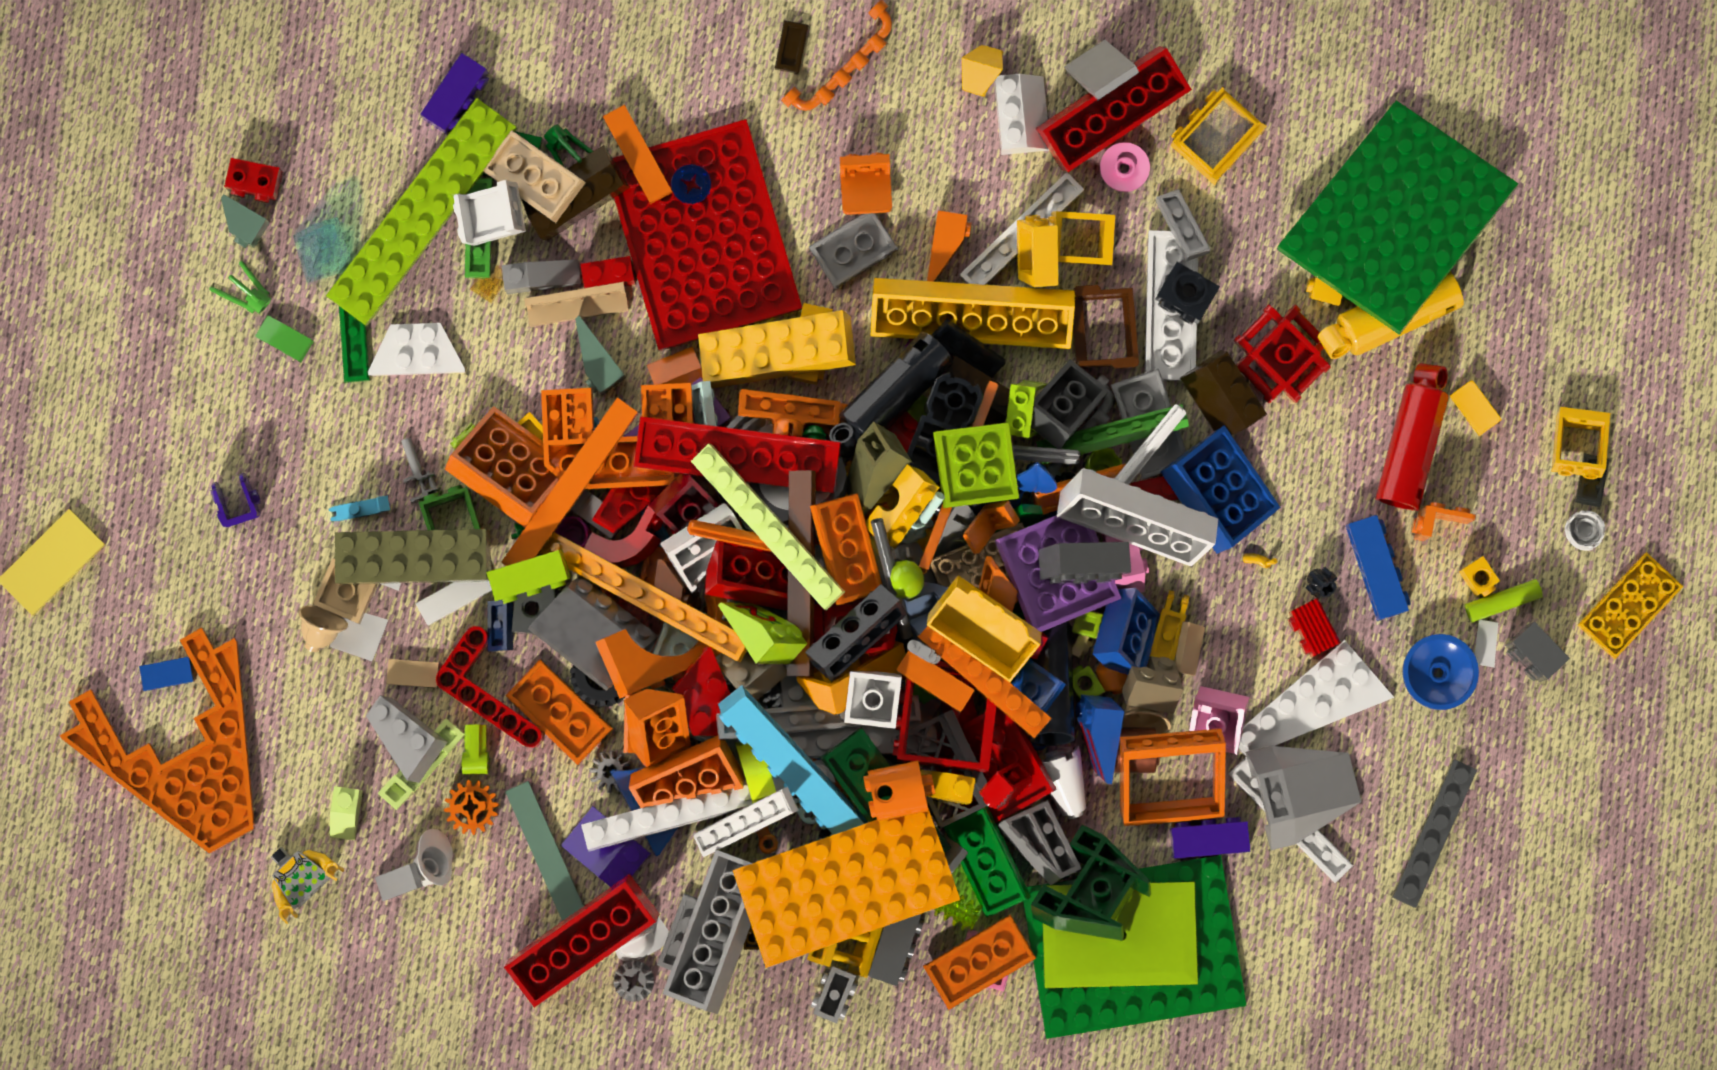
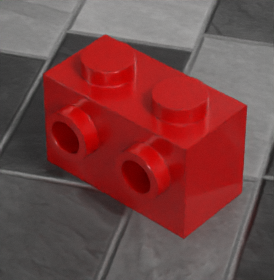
[224,158,283,203]

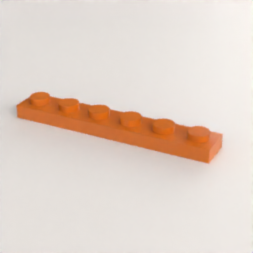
[918,626,1051,739]

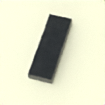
[931,319,1006,378]

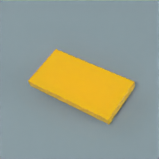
[1578,552,1684,659]

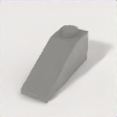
[501,259,581,295]

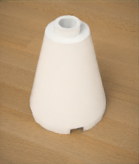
[1041,746,1086,819]

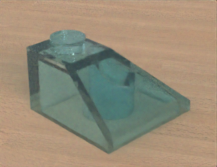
[293,217,352,283]

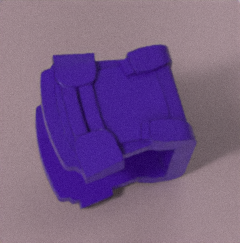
[210,473,261,527]

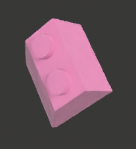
[1189,686,1250,754]

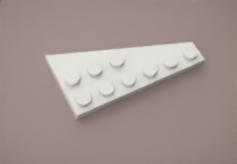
[1239,640,1394,757]

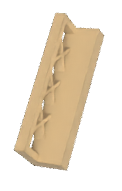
[524,282,629,327]

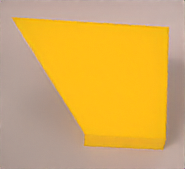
[962,45,1004,97]

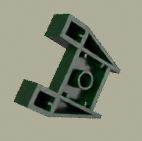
[1031,824,1151,941]

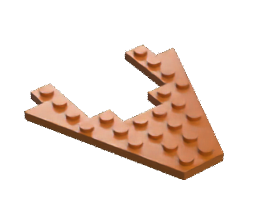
[59,627,255,854]

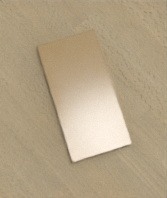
[484,130,585,223]

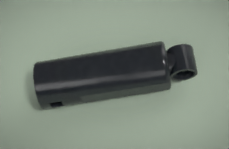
[829,331,953,458]
[1029,621,1075,746]

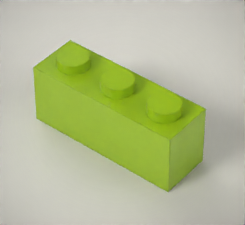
[486,549,571,604]

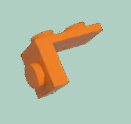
[963,500,1020,554]

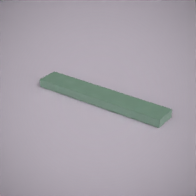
[505,781,584,921]

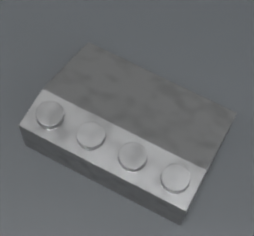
[528,576,659,691]

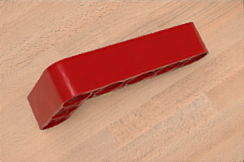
[436,626,543,748]

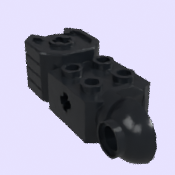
[907,372,983,516]

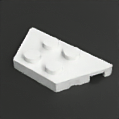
[368,323,465,376]

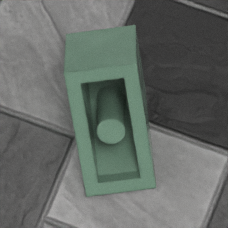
[221,194,270,249]

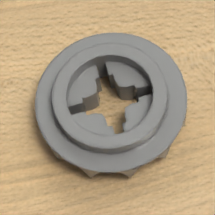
[613,961,654,1002]

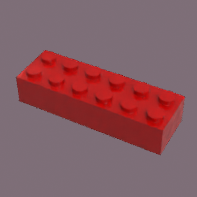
[1036,46,1192,172]
[504,874,660,1008]

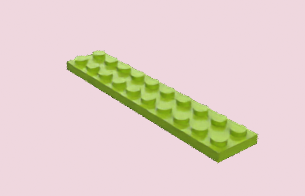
[326,98,517,326]

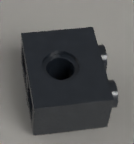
[1155,262,1220,325]

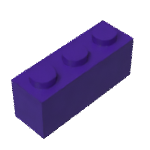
[420,53,489,135]
[1170,817,1250,859]

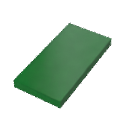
[944,806,1031,918]

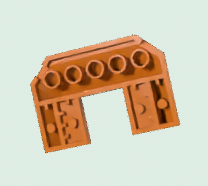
[541,383,693,489]

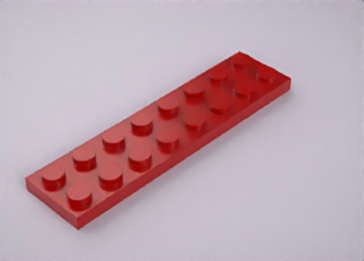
[633,417,841,493]

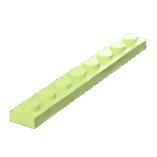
[691,444,845,610]

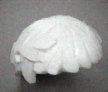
[1565,510,1605,551]

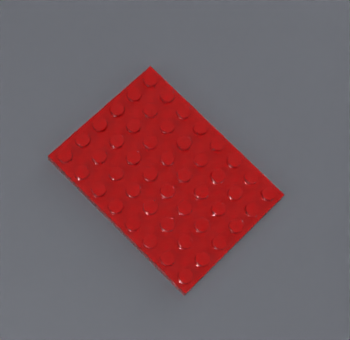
[613,119,802,351]

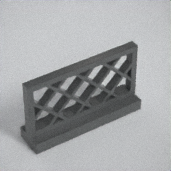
[896,709,988,829]

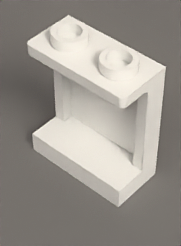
[453,180,526,246]

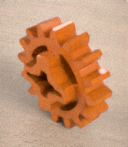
[444,780,500,835]

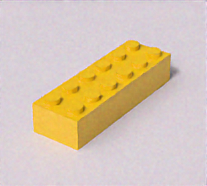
[698,310,856,389]

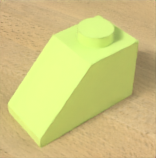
[330,786,363,841]

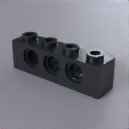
[805,584,907,682]

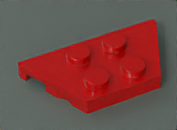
[672,646,731,736]

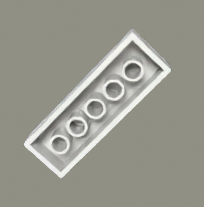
[1057,468,1218,566]

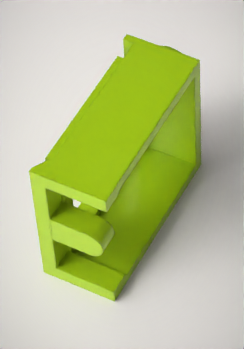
[1006,380,1048,438]

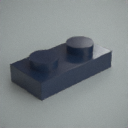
[487,600,513,652]

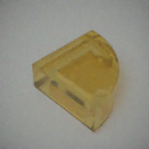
[470,278,504,304]

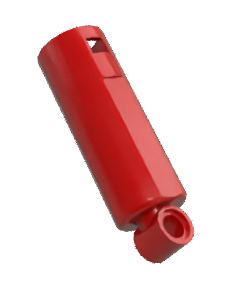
[1375,363,1449,511]

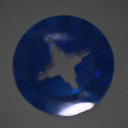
[671,164,711,205]

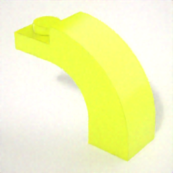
[735,741,776,804]

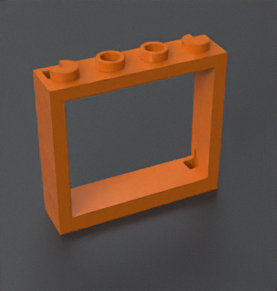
[1120,728,1226,826]

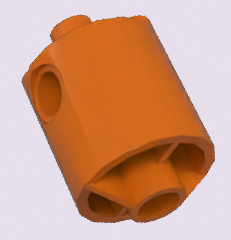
[863,761,936,821]

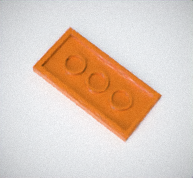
[810,493,883,605]
[505,659,613,765]
[923,914,1036,1010]

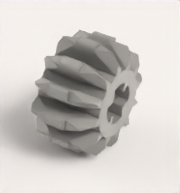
[589,750,631,793]

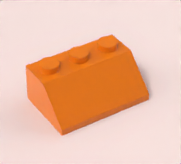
[624,689,691,768]

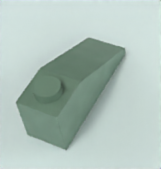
[575,316,626,396]

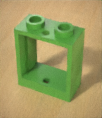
[419,485,482,530]

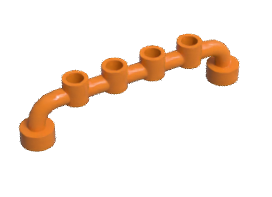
[781,0,892,111]

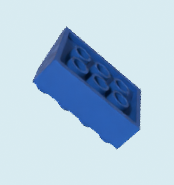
[1160,425,1281,554]

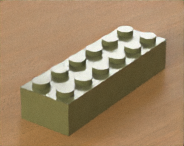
[335,529,491,585]

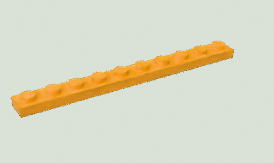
[540,532,747,662]

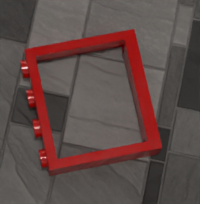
[893,661,996,773]

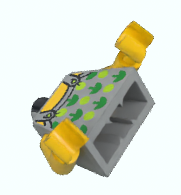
[271,847,344,924]

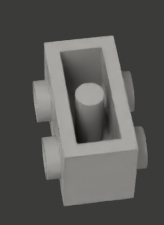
[811,966,859,1023]

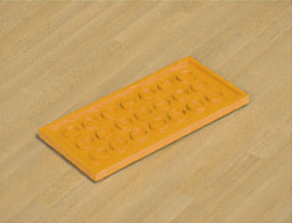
[733,805,961,968]

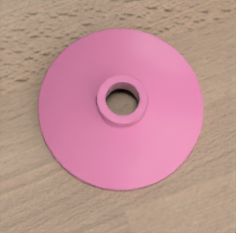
[1100,142,1150,192]

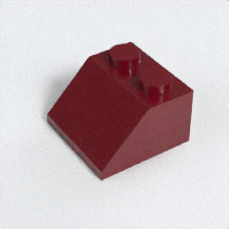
[649,473,720,533]

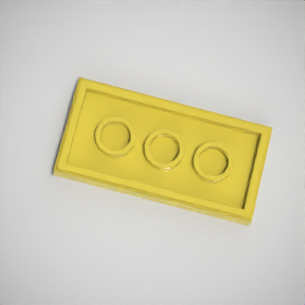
[0,509,106,616]

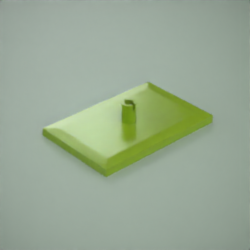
[1043,882,1198,988]

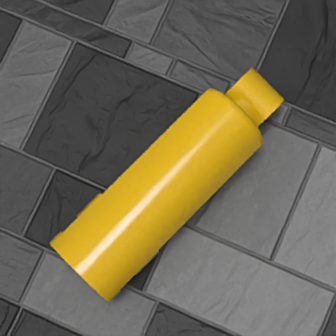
[1318,271,1464,359]

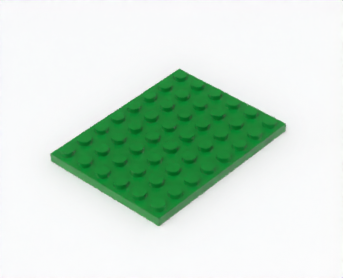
[1277,100,1519,335]
[1023,855,1247,1039]

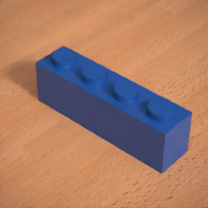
[1345,515,1411,621]

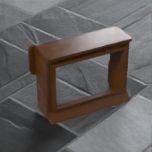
[1073,285,1139,369]

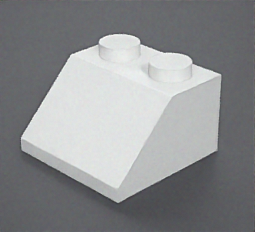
[844,671,902,729]

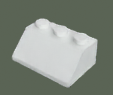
[994,74,1049,155]

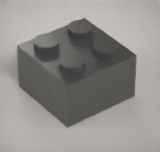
[1505,622,1570,682]

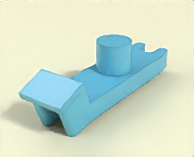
[329,495,390,521]

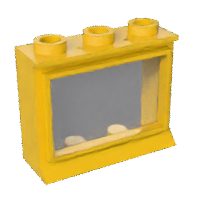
[1171,87,1267,185]

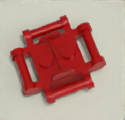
[1233,304,1331,404]

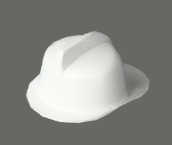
[413,829,453,886]
[615,917,669,962]

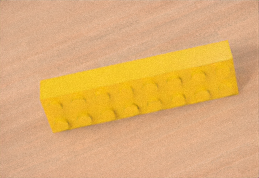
[870,278,1075,349]

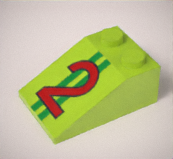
[718,602,807,664]

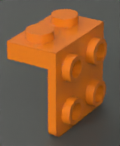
[840,152,892,215]
[1411,502,1476,541]

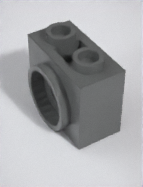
[512,585,562,635]

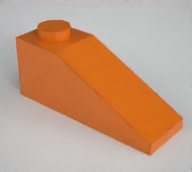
[927,210,971,282]

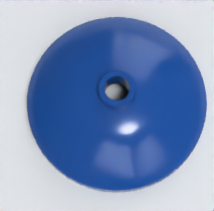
[1402,634,1479,710]

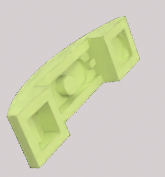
[378,718,465,810]

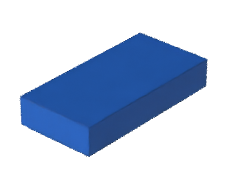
[139,657,195,691]

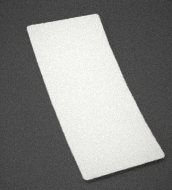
[330,583,401,661]

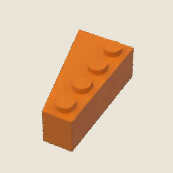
[629,735,745,808]

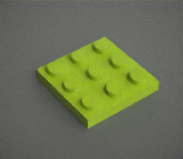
[933,423,1019,508]

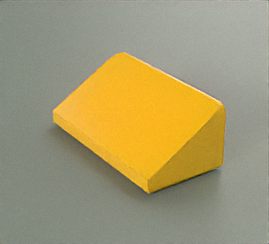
[1449,380,1502,436]

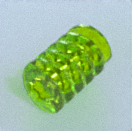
[934,894,983,933]

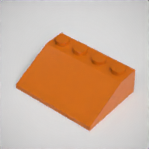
[445,406,559,527]

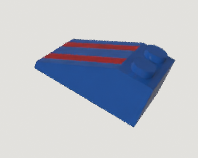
[1075,694,1124,784]

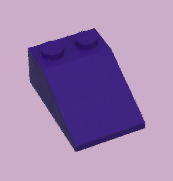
[561,806,652,887]

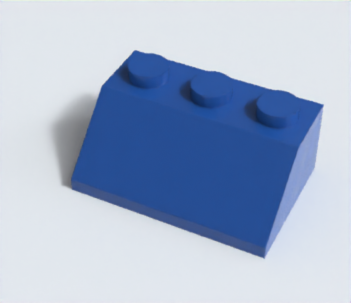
[1093,587,1160,675]

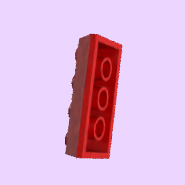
[705,540,788,611]

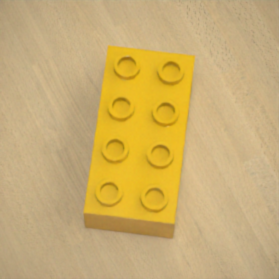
[927,575,1042,682]

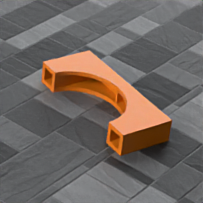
[595,595,733,698]

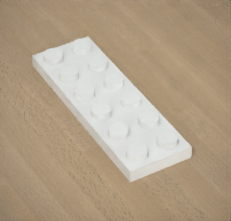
[1145,230,1198,381]

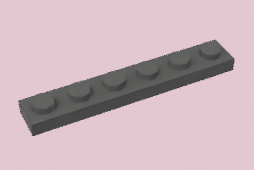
[1392,759,1477,908]

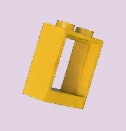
[1048,211,1115,265]
[1017,215,1058,287]
[1551,407,1610,479]

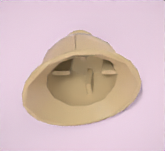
[299,605,348,652]
[1122,705,1171,734]

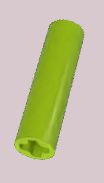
[1464,579,1543,623]

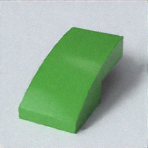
[255,315,314,362]

